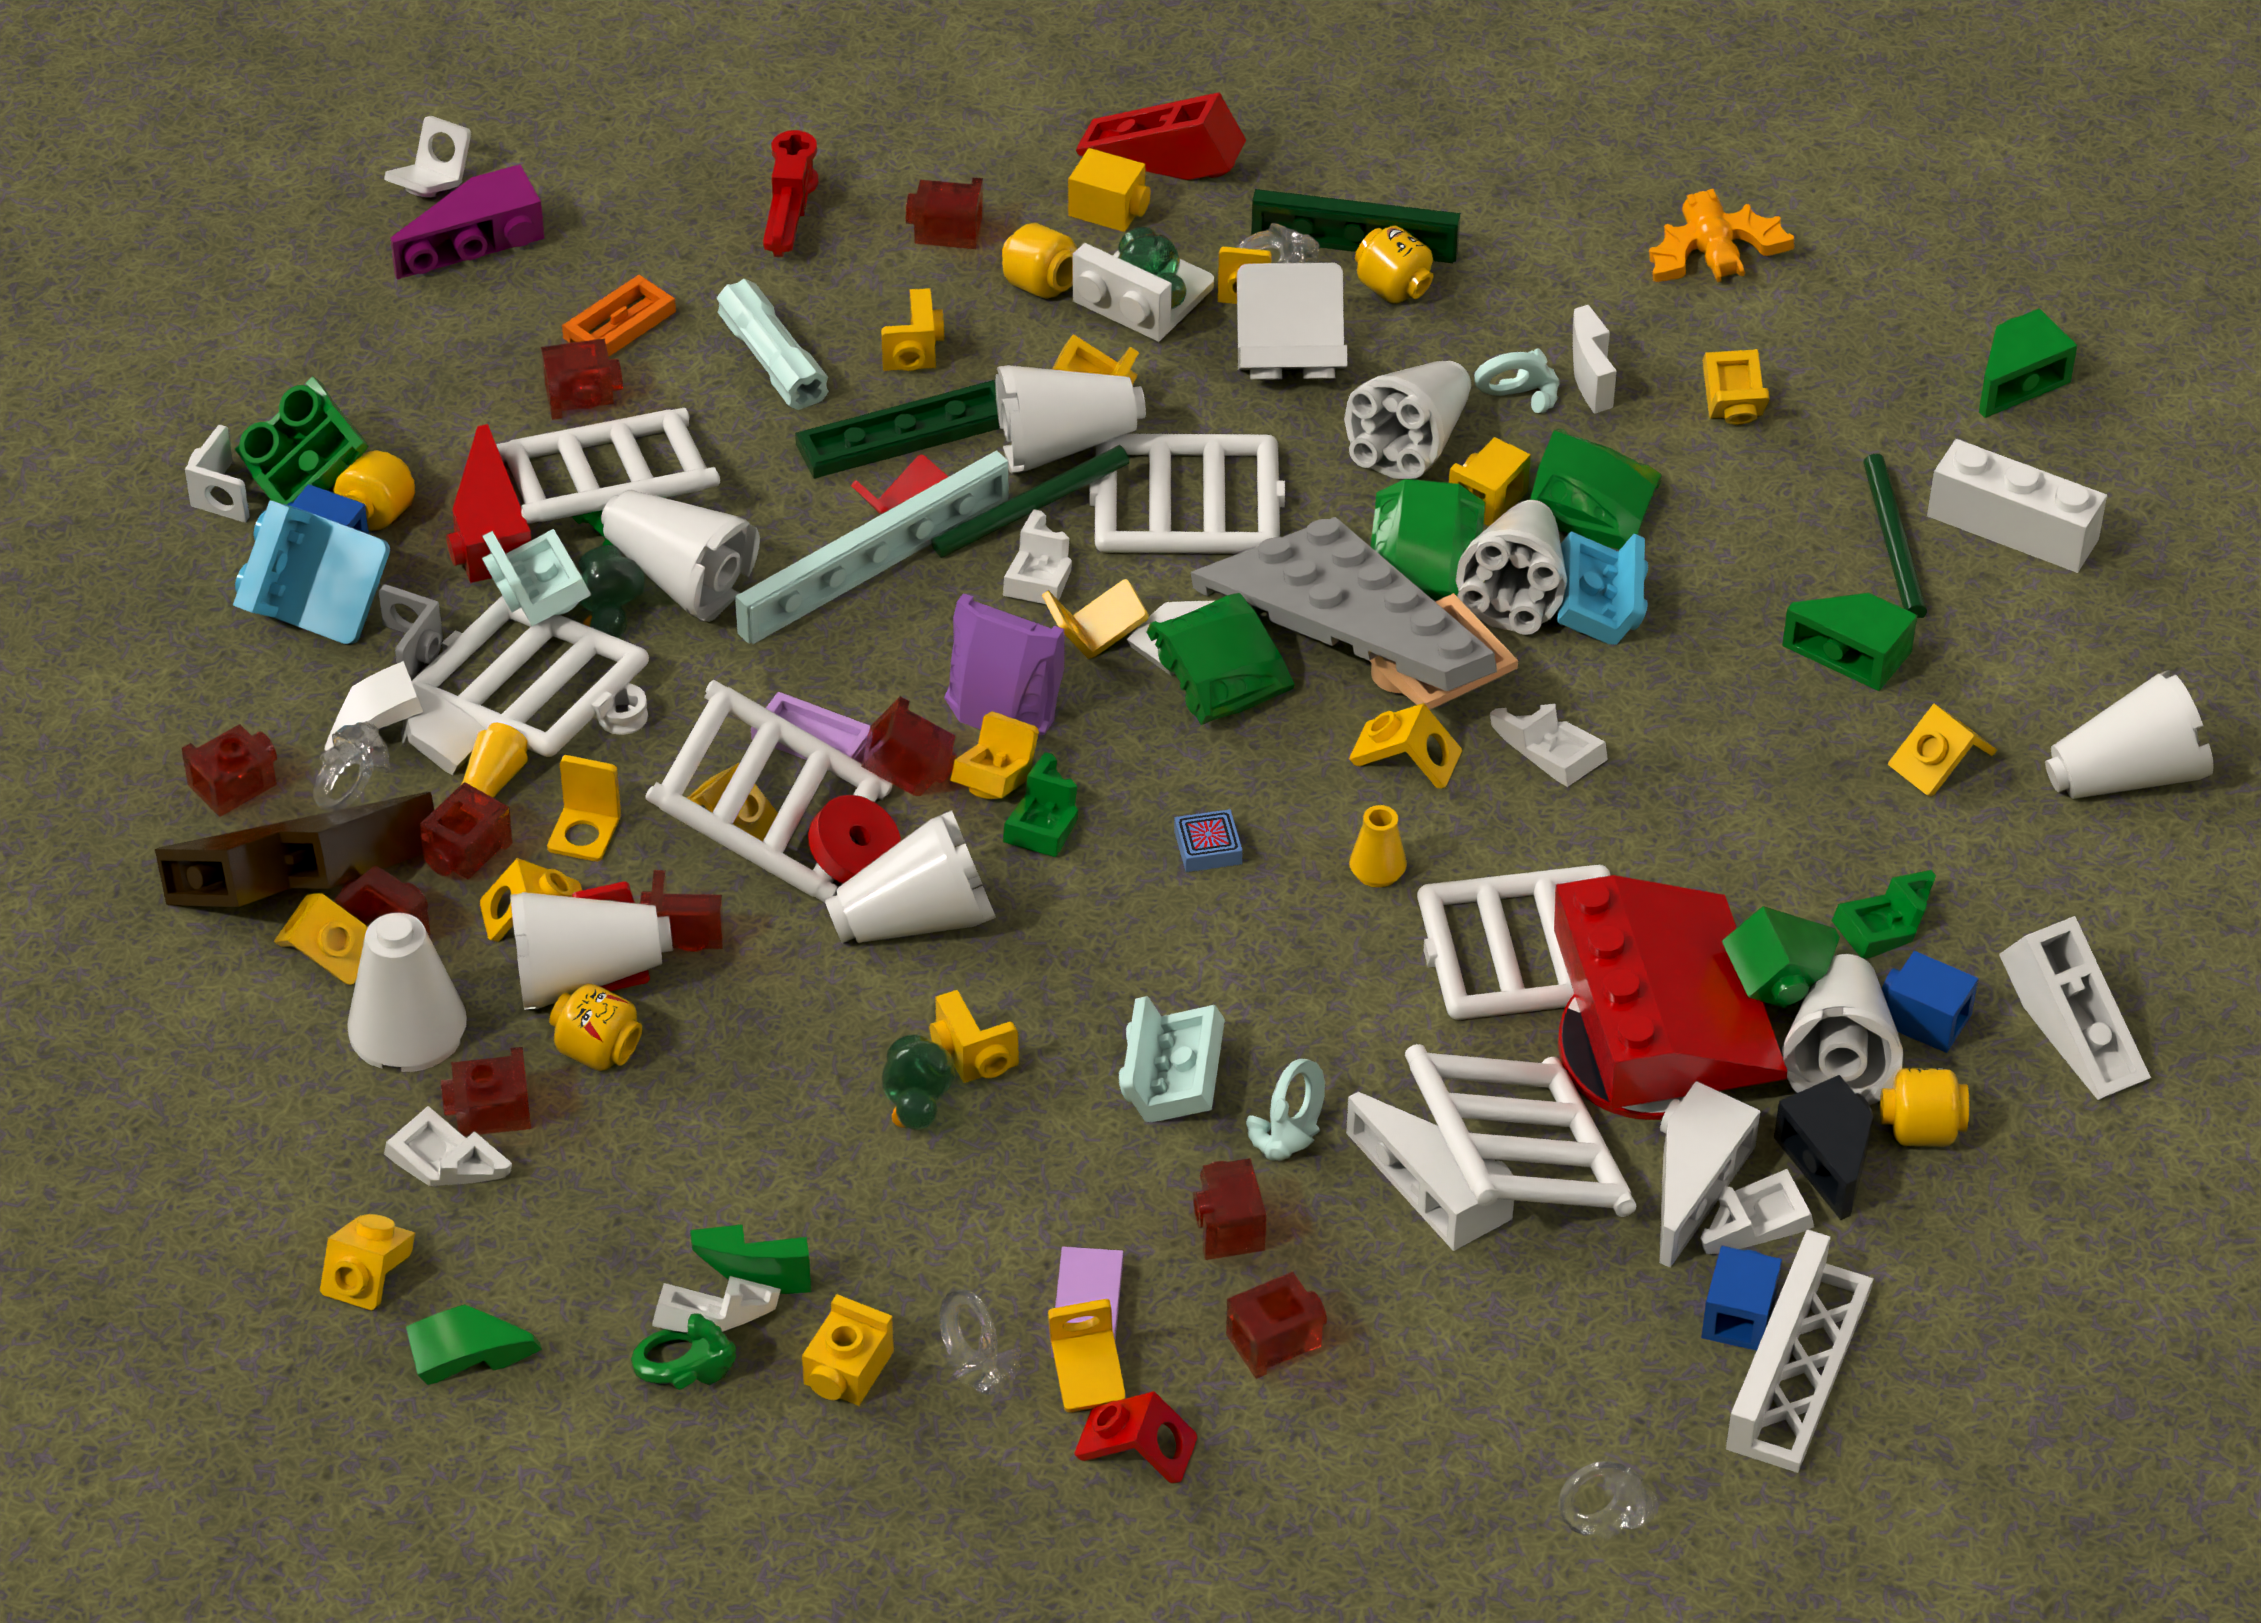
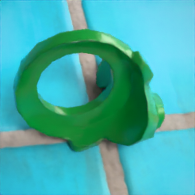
[631,1313,736,1390]

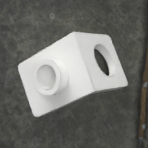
[384,116,471,197]
[185,425,250,523]

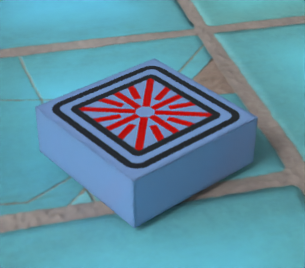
[1174,809,1243,872]

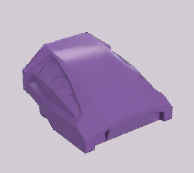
[944,593,1064,735]

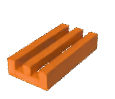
[562,275,676,363]

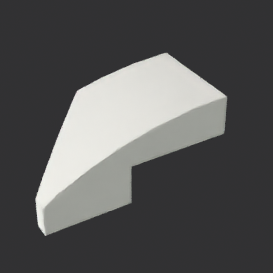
[324,661,423,763]

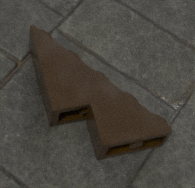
[155,792,442,907]

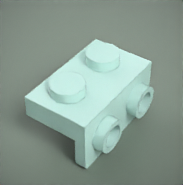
[482,529,591,626]
[1119,996,1225,1122]

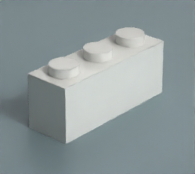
[1927,439,2107,573]

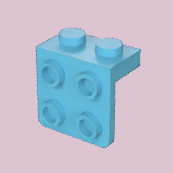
[233,500,390,644]

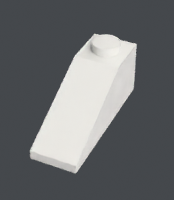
[1999,916,2151,1100]
[1659,1081,1760,1268]
[1346,1092,1514,1251]

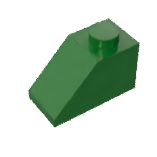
[1979,308,2077,418]
[1782,593,1917,691]
[1722,906,1840,1008]

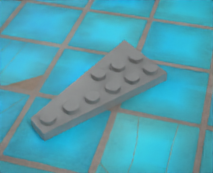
[1191,517,1497,691]

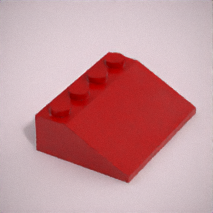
[1554,875,1788,1109]

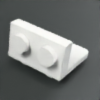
[1073,239,1214,342]
[1237,263,1347,380]

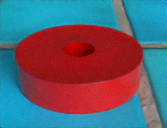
[808,795,901,884]

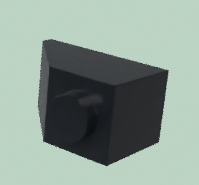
[1774,1075,1874,1220]

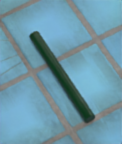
[931,445,1129,558]
[1863,454,1927,618]

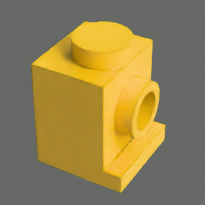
[1449,437,1531,526]
[802,1294,894,1406]

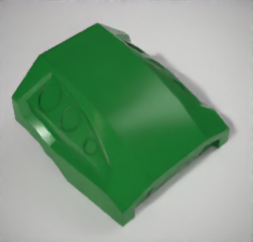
[235,376,369,505]
[1530,428,1662,550]
[1370,479,1485,601]
[1146,593,1295,725]

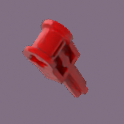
[763,130,819,258]

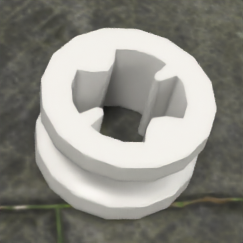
[598,683,648,735]

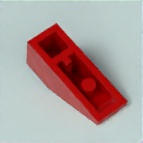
[1076,92,1246,180]
[446,424,531,583]

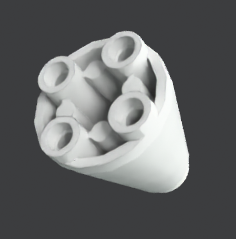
[1344,361,1471,479]
[1456,500,1567,635]
[824,810,996,943]

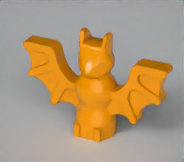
[1649,189,1794,282]

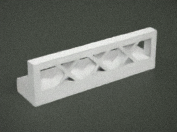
[1726,1229,1874,1473]

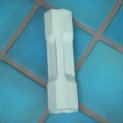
[717,279,829,410]

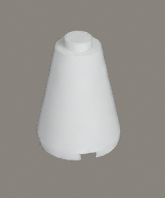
[995,365,1146,474]
[601,490,760,622]
[2045,671,2213,799]
[510,892,673,1010]
[348,913,467,1072]
[1783,954,1904,1105]

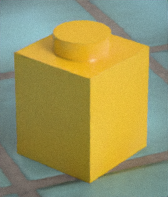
[1068,148,1151,232]

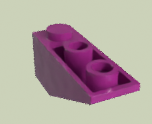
[390,164,545,280]

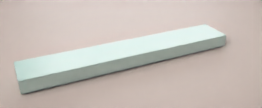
[735,451,1009,644]

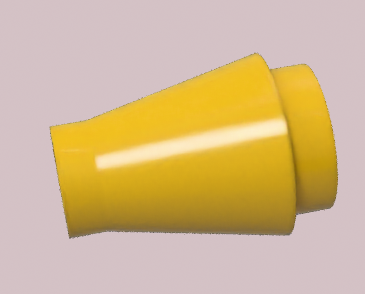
[457,722,528,809]
[1349,805,1407,887]

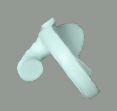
[1474,348,1559,414]
[1246,1059,1325,1161]

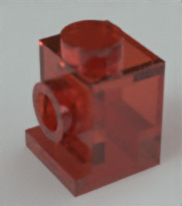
[905,178,984,249]
[541,338,623,420]
[861,696,957,796]
[181,724,277,817]
[420,782,513,880]
[441,1047,531,1136]
[1193,1158,1266,1260]
[1226,1271,1327,1379]

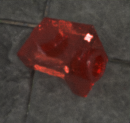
[335,865,431,935]
[640,870,724,952]

